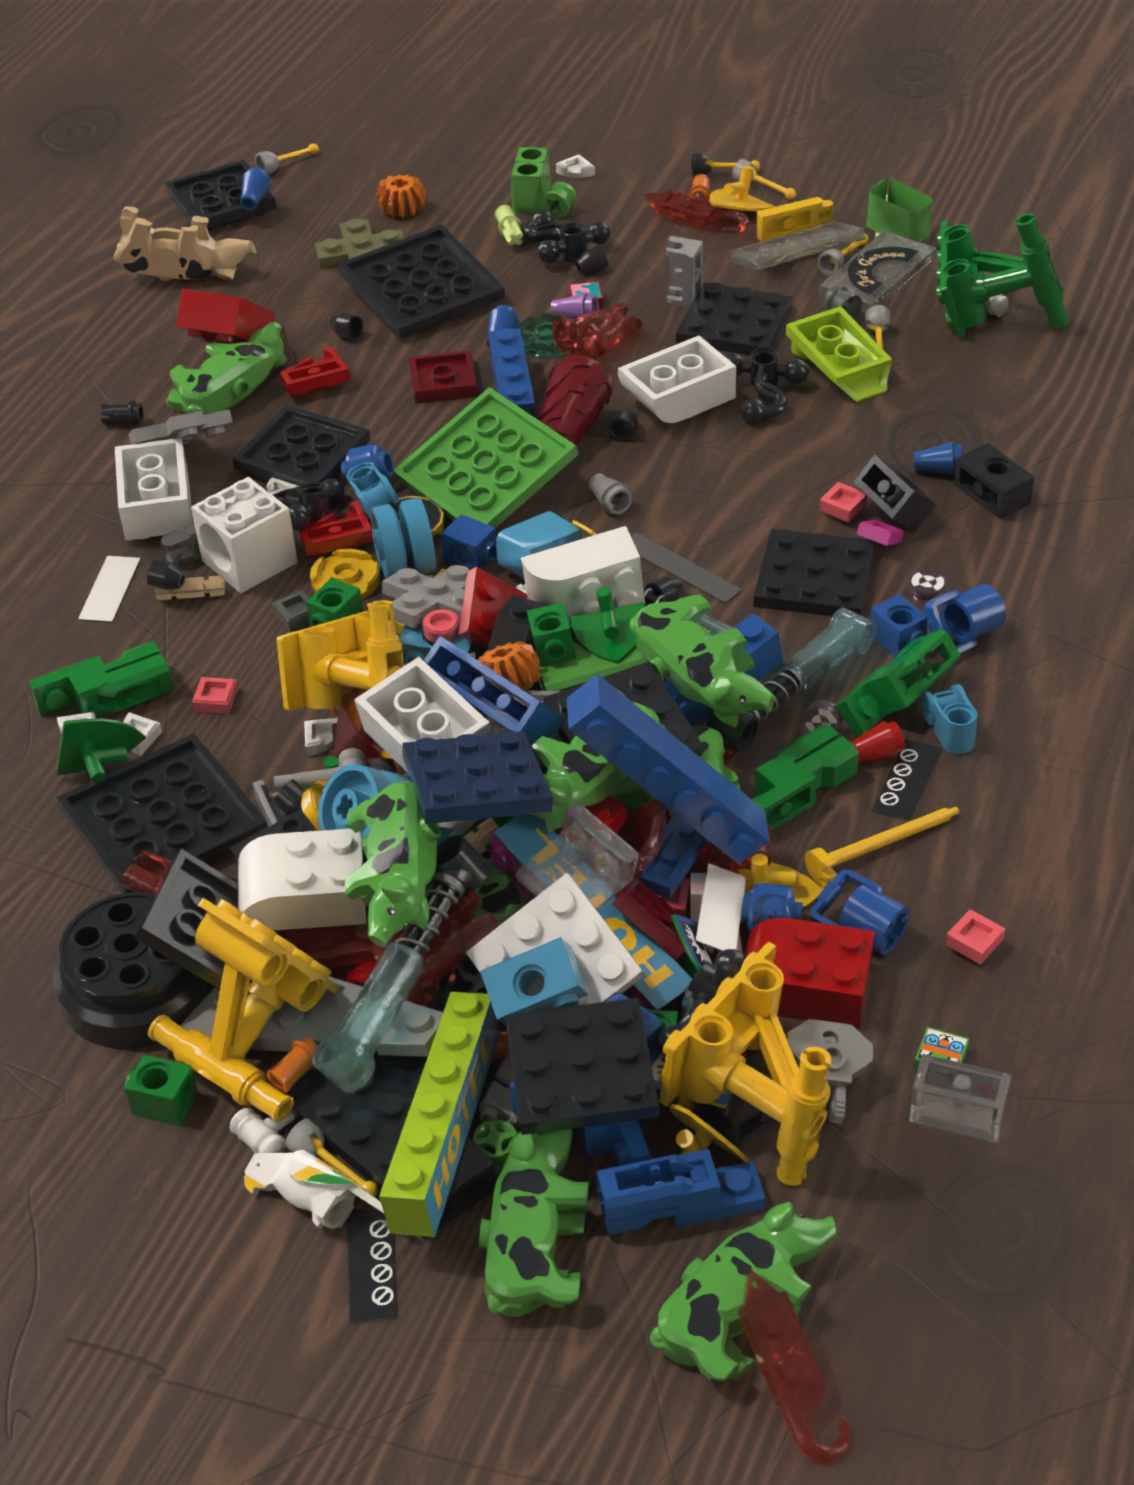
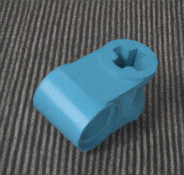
[346,462,399,519]
[920,684,978,754]

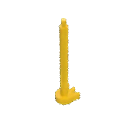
[805,807,959,889]

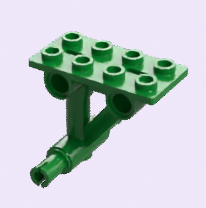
[936,213,1069,339]

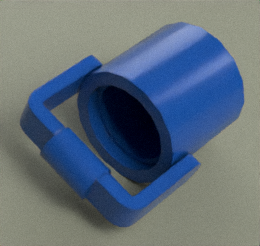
[924,584,1006,657]
[810,869,910,955]

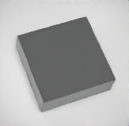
[272,590,310,631]

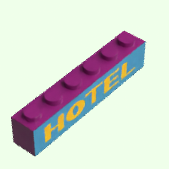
[490,814,692,1011]

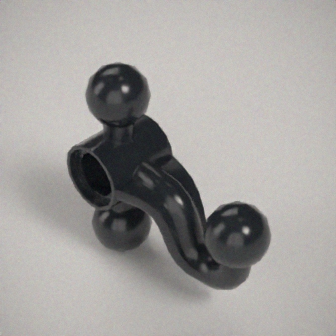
[522,209,611,264]
[724,346,809,424]
[259,478,345,531]
[657,949,746,1057]

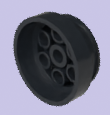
[52,892,215,1049]

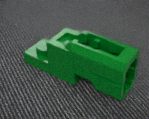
[835,630,961,737]
[29,641,174,717]
[752,724,859,833]

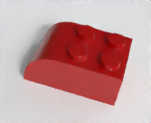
[176,289,275,344]
[744,918,875,1029]

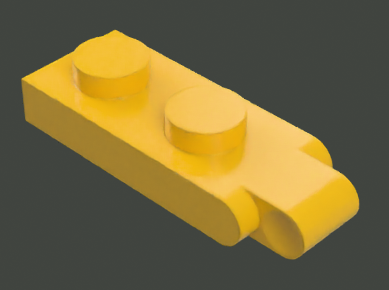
[757,197,833,243]

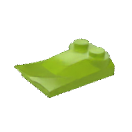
[786,306,892,403]

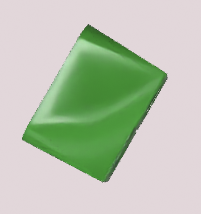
[511,147,551,214]
[866,177,933,249]

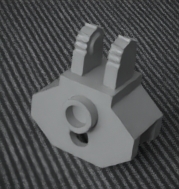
[785,1019,873,1124]

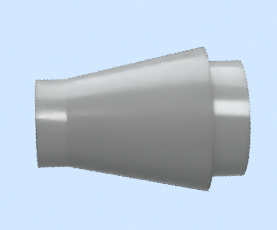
[589,473,632,514]

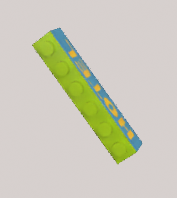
[379,992,501,1237]

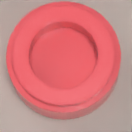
[423,609,460,643]

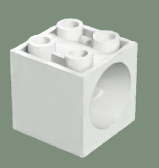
[191,477,298,593]

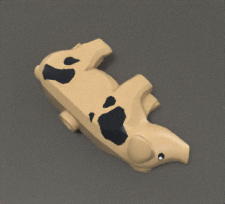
[113,207,257,281]

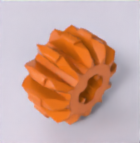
[376,174,426,218]
[477,641,541,690]

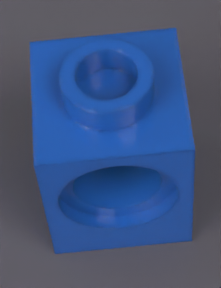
[441,514,497,570]
[869,594,928,658]

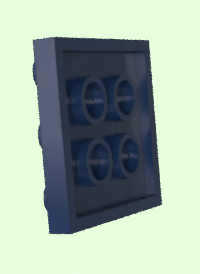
[402,730,553,824]

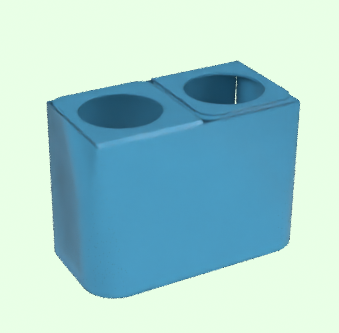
[496,511,582,579]

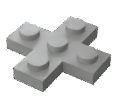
[129,409,233,446]
[382,565,469,629]

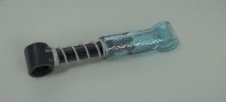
[706,607,878,752]
[312,834,491,1093]

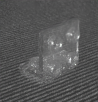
[516,801,639,911]

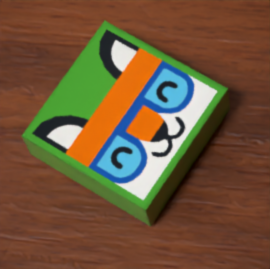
[914,1027,970,1072]

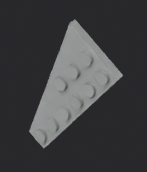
[180,976,443,1057]

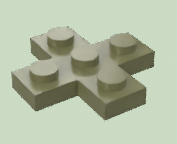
[314,219,404,269]

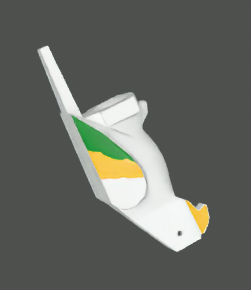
[244,1150,384,1229]

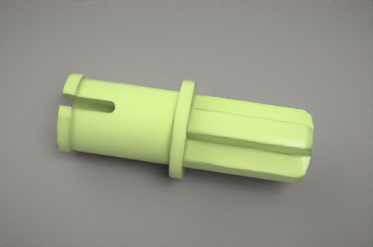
[495,205,523,246]

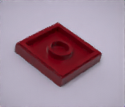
[409,350,479,403]
[612,876,685,960]

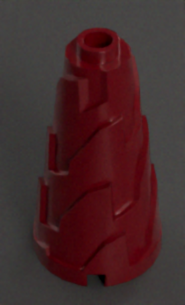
[538,355,614,446]

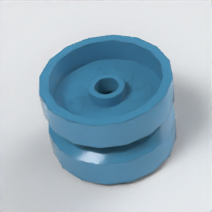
[370,498,436,579]
[318,763,411,857]

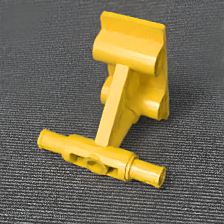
[277,600,404,759]
[148,898,340,1122]
[659,942,831,1187]

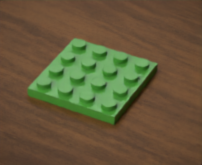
[393,387,579,528]

